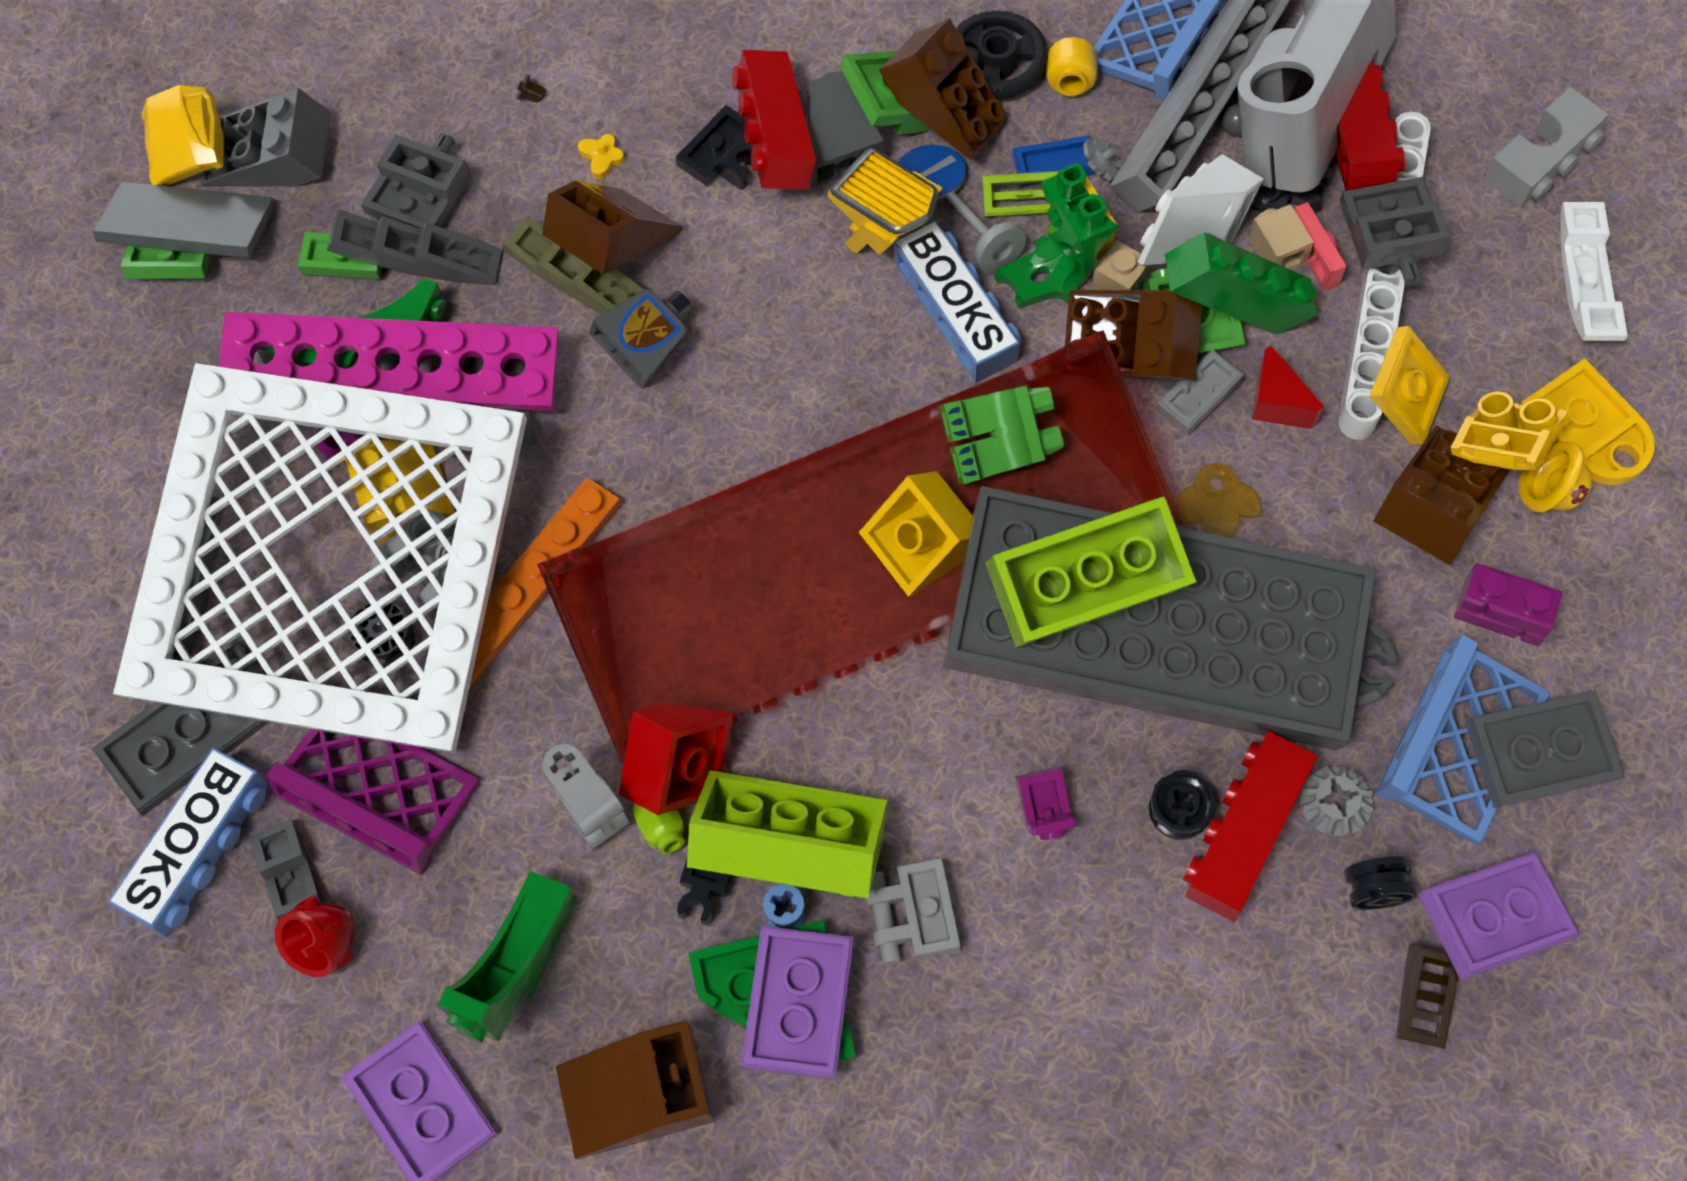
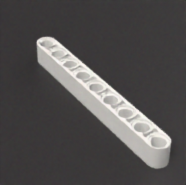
[1338,112,1430,440]

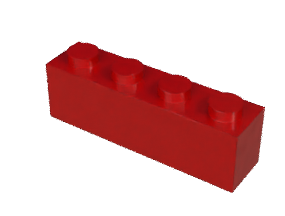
[732,49,816,189]
[1336,59,1405,191]
[1183,731,1318,922]

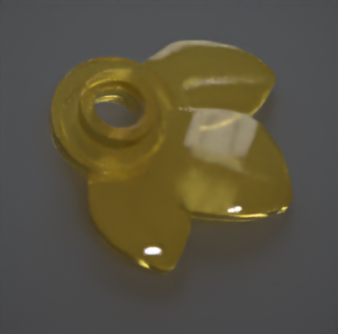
[1175,463,1261,538]

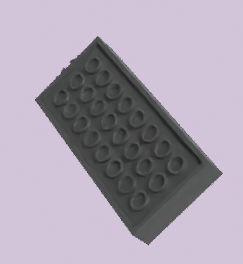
[942,486,1397,751]

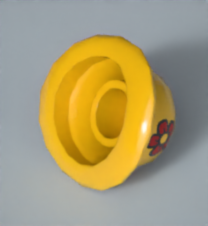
[1518,441,1592,513]

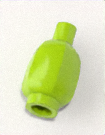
[633,803,685,855]

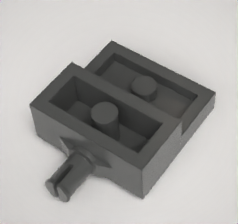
[361,133,471,229]
[1340,177,1451,287]

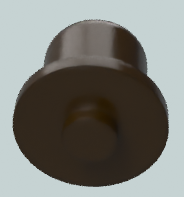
[516,74,545,103]

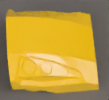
[141,85,224,186]
[1450,392,1570,470]

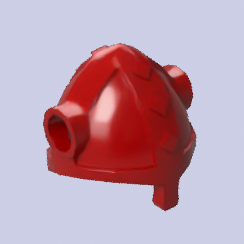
[274,894,355,977]

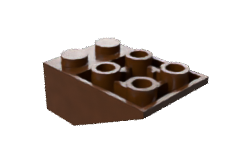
[879,18,1008,160]
[542,180,682,274]
[1062,290,1202,381]
[1373,425,1510,565]
[556,1020,714,1160]

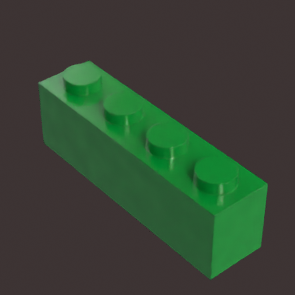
[1165,232,1317,334]

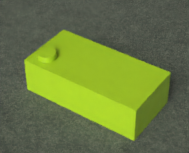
[985,496,1196,648]
[687,770,887,899]

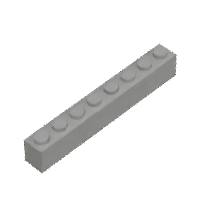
[1109,0,1290,213]

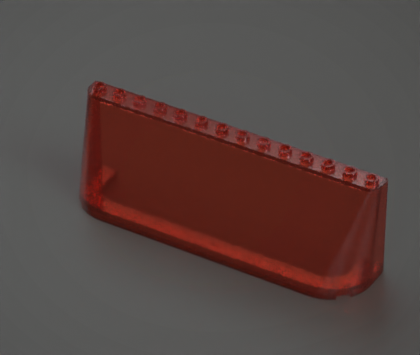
[537,330,1182,763]

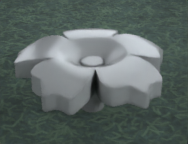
[1083,138,1123,181]

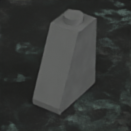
[808,70,884,188]

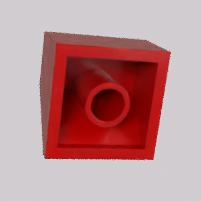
[619,703,733,816]

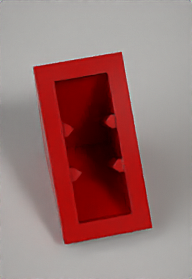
[1252,345,1324,429]

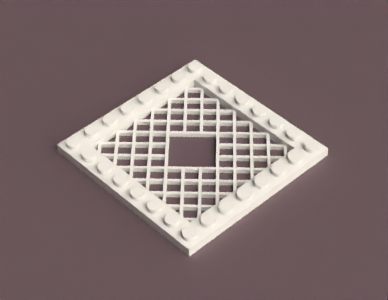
[113,363,527,753]

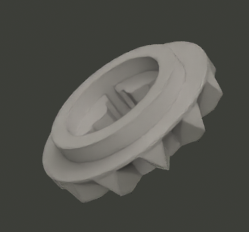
[1300,765,1374,837]

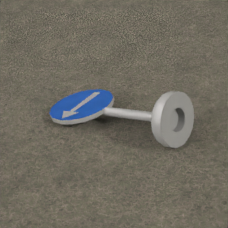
[898,145,1026,274]

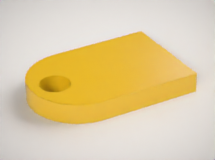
[1520,358,1655,485]

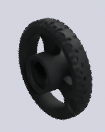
[956,10,1047,100]

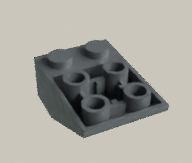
[201,88,331,187]

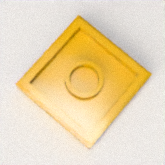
[1369,326,1450,445]

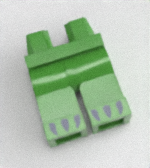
[939,385,1064,484]

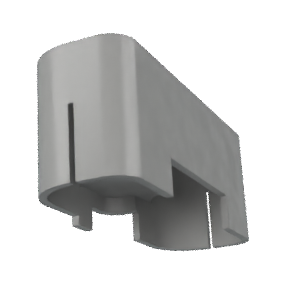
[1238,0,1396,192]

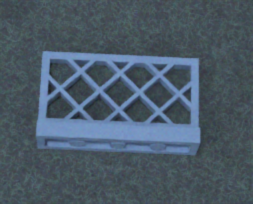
[1094,0,1228,101]
[1374,635,1550,845]

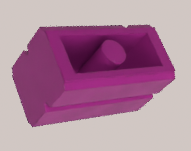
[1453,563,1563,647]

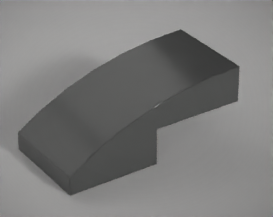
[249,819,323,920]

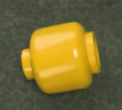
[1046,37,1098,96]

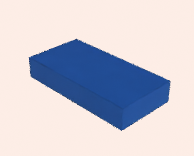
[1012,135,1096,188]

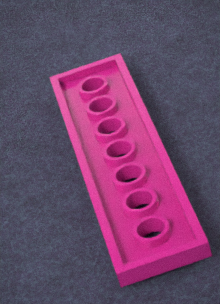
[219,312,559,412]

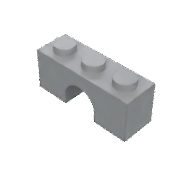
[1484,86,1609,208]

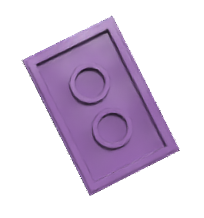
[1418,852,1580,981]
[741,926,854,1080]
[341,1020,498,1181]

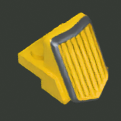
[828,148,943,255]

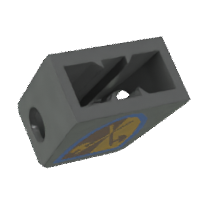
[589,289,692,389]

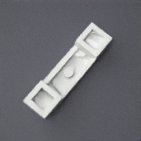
[1560,202,1628,341]

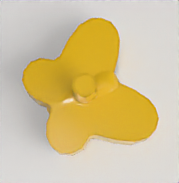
[578,134,625,180]

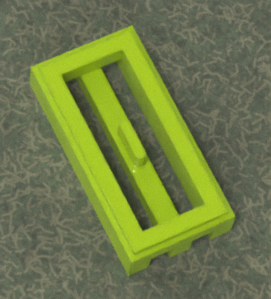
[982,171,1058,218]

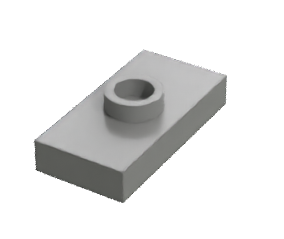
[1156,349,1244,435]

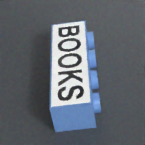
[893,220,1022,383]
[108,748,268,937]

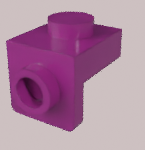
[1015,767,1077,840]

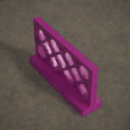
[266,729,480,876]

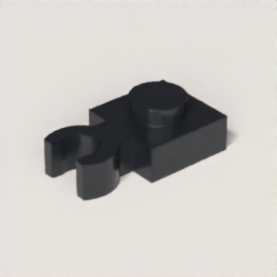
[677,860,732,926]

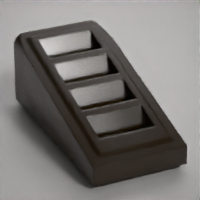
[1396,944,1459,1049]

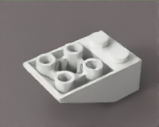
[1138,154,1264,265]

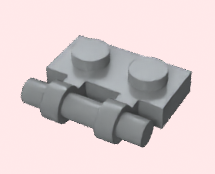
[866,858,960,966]

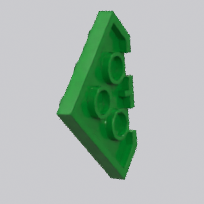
[688,920,856,1063]

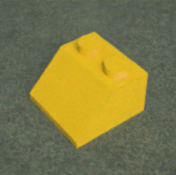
[345,440,456,545]
[859,471,973,597]

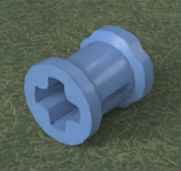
[763,884,806,929]

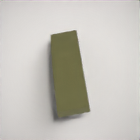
[503,216,644,314]

